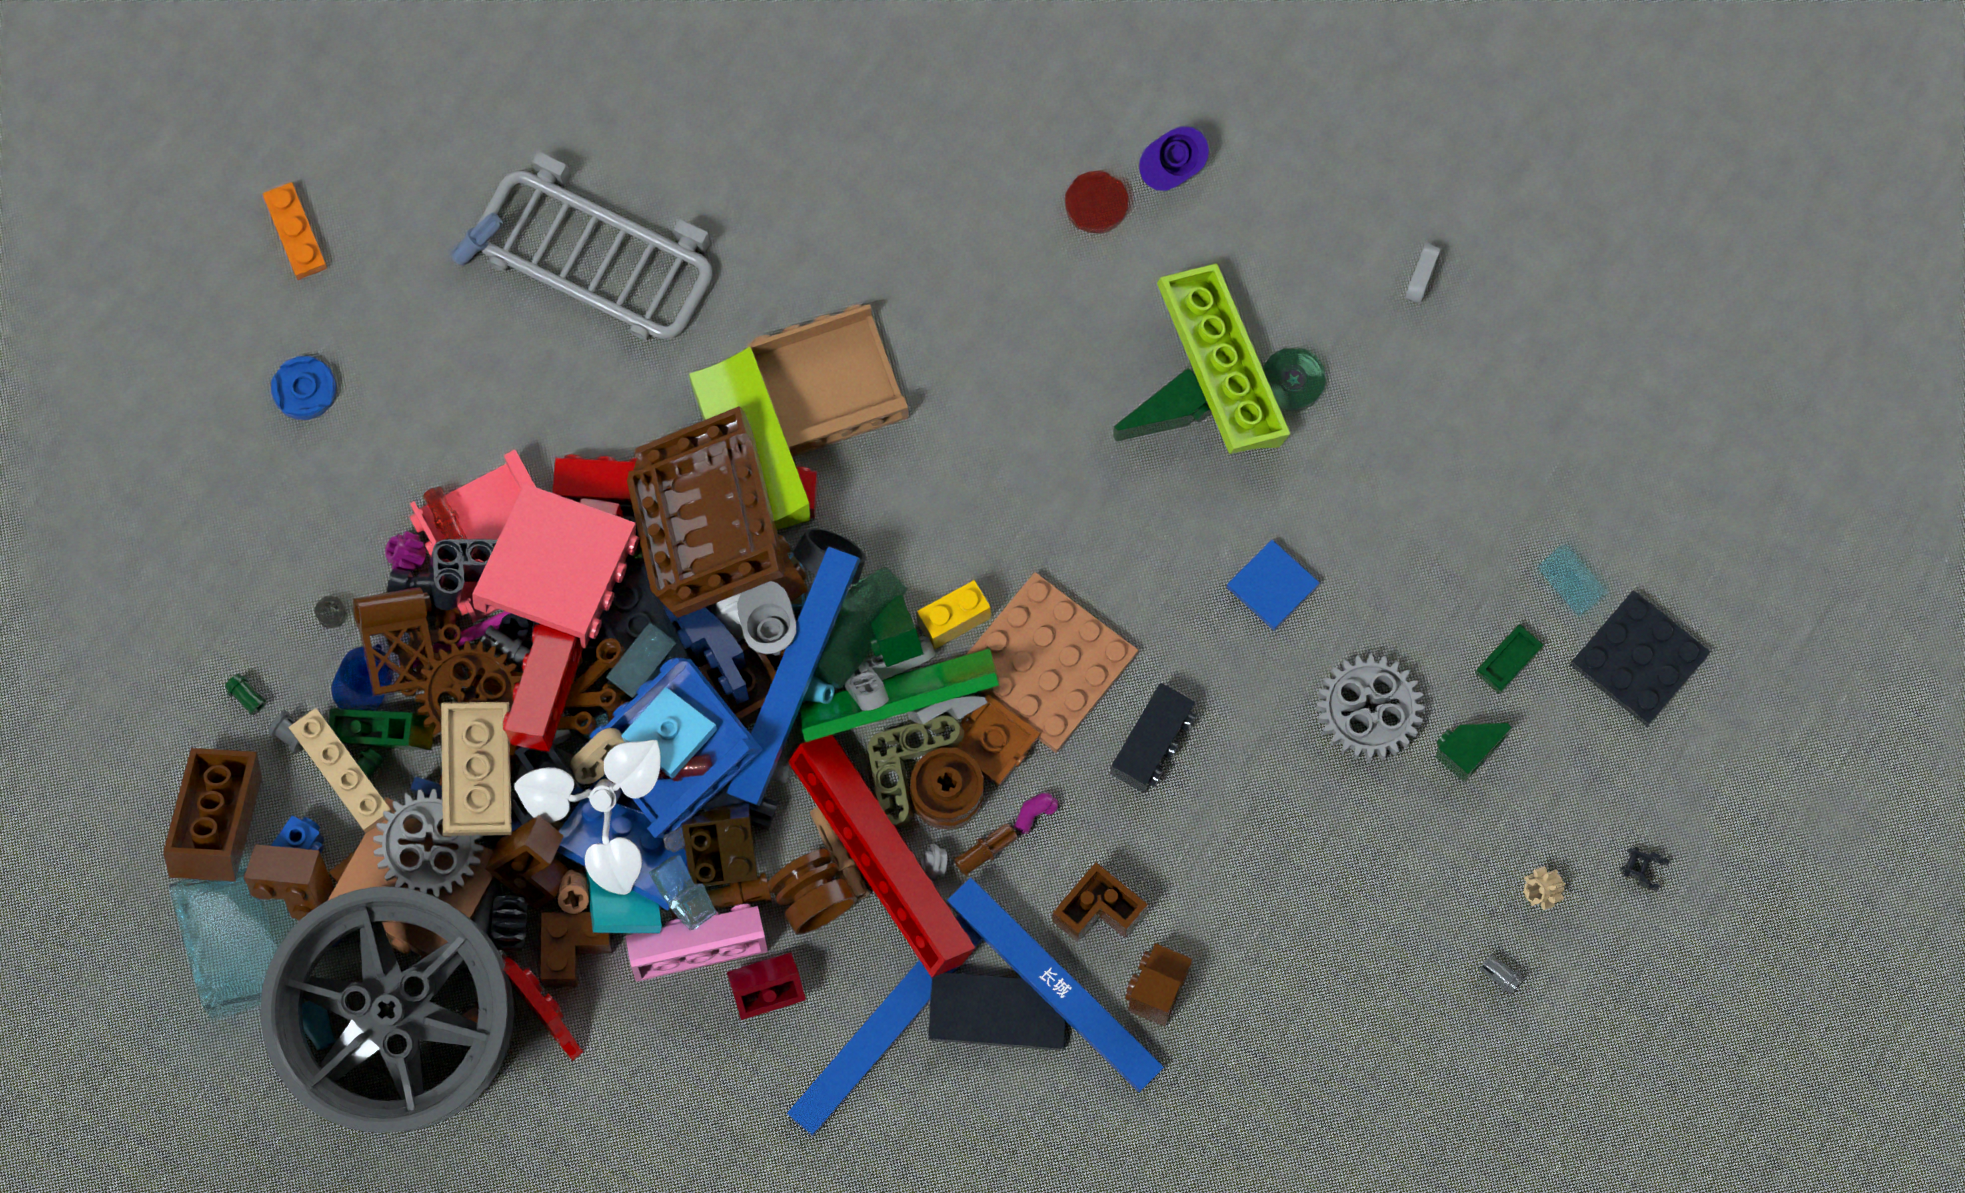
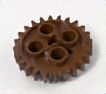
[415,641,522,737]

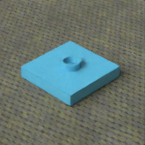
[621,687,717,779]

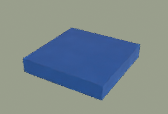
[1226,540,1320,631]

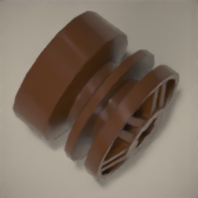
[768,849,857,935]

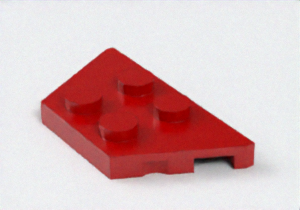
[501,953,583,1061]

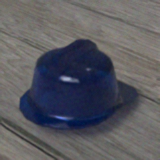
[331,644,394,711]

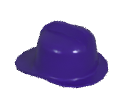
[1139,126,1209,191]

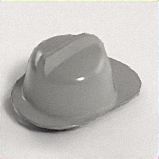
[737,581,796,656]

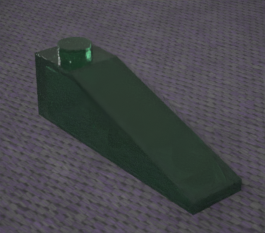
[796,566,907,688]

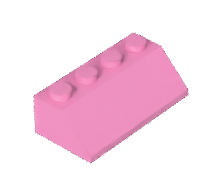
[625,904,768,982]

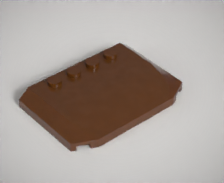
[627,406,785,618]

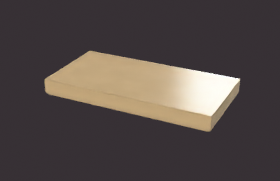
[441,702,511,836]

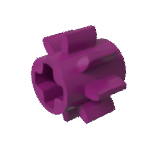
[385,531,426,571]

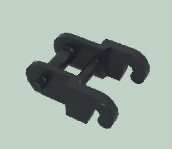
[1619,847,1670,891]

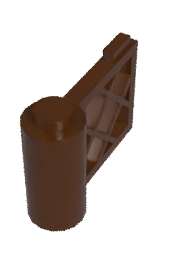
[353,587,441,696]

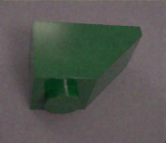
[869,594,924,668]
[1435,723,1512,783]

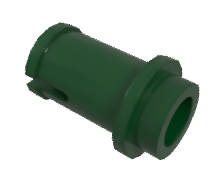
[225,673,267,716]
[357,747,384,779]

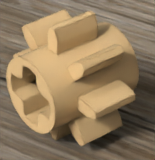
[1523,866,1565,910]

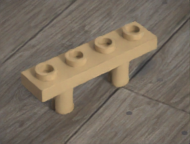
[289,708,393,833]

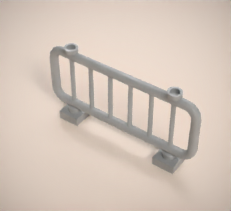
[476,151,712,340]

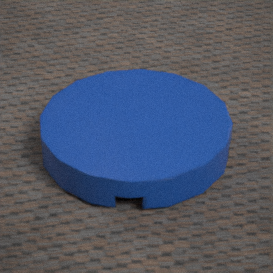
[271,356,336,420]

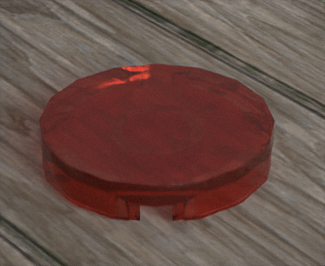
[1065,171,1128,233]

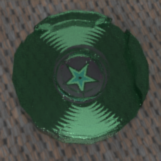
[1263,348,1326,412]

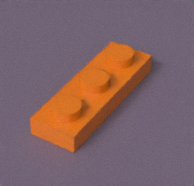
[262,182,327,280]

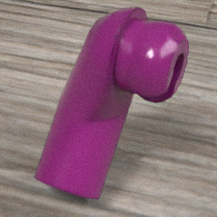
[1013,793,1059,834]

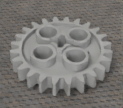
[1316,654,1425,762]
[373,789,483,899]

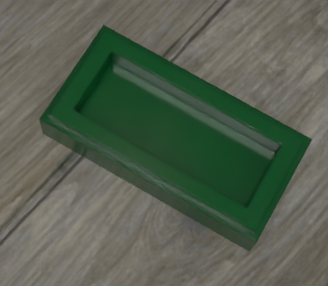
[1475,624,1544,694]

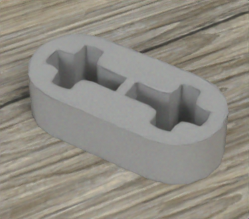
[1405,243,1441,304]

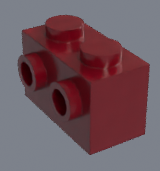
[726,952,806,1020]

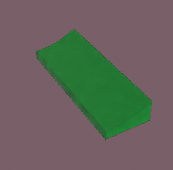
[800,648,999,742]

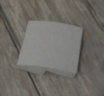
[907,695,987,724]

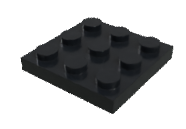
[1570,590,1711,727]

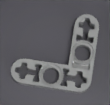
[841,637,935,711]

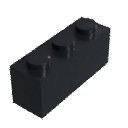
[1110,682,1197,794]

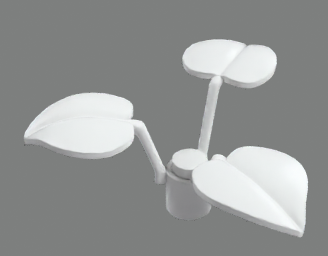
[515,740,661,895]

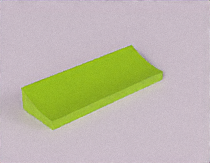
[1157,263,1290,454]
[689,346,810,530]

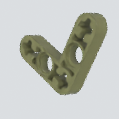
[868,716,964,828]

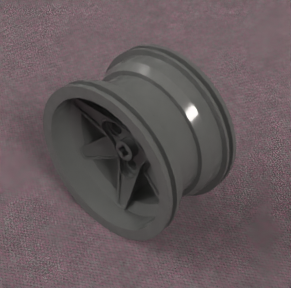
[260,887,515,1133]

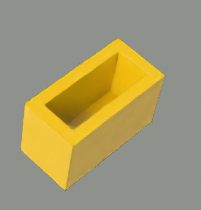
[917,580,991,649]

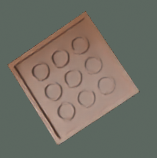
[966,572,1139,753]

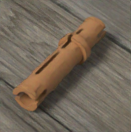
[810,807,870,901]

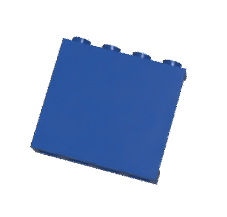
[583,658,763,839]

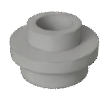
[922,844,947,878]

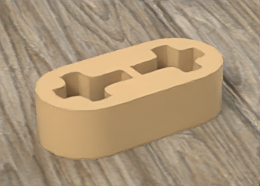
[570,728,625,784]

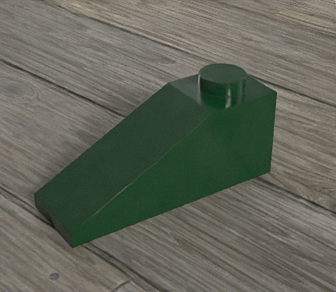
[1113,368,1211,442]
[328,709,434,751]

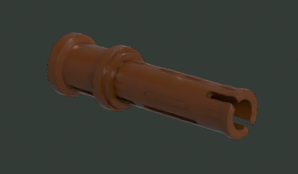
[670,872,772,920]

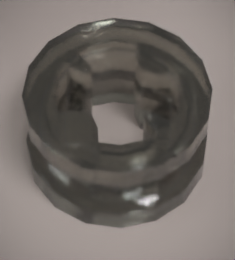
[315,596,347,629]

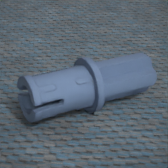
[450,213,503,266]

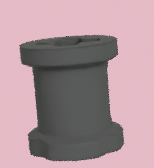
[268,711,303,754]

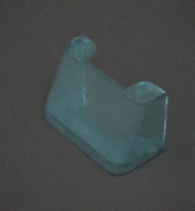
[169,869,276,1021]

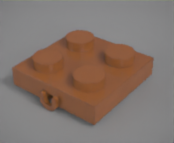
[954,694,1040,787]

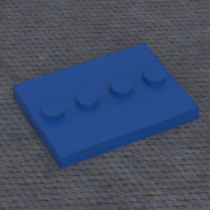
[557,775,691,911]

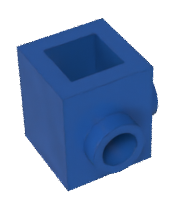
[271,815,325,854]

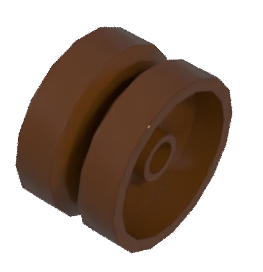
[910,748,984,830]

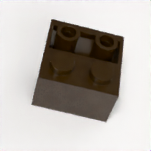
[682,803,758,888]

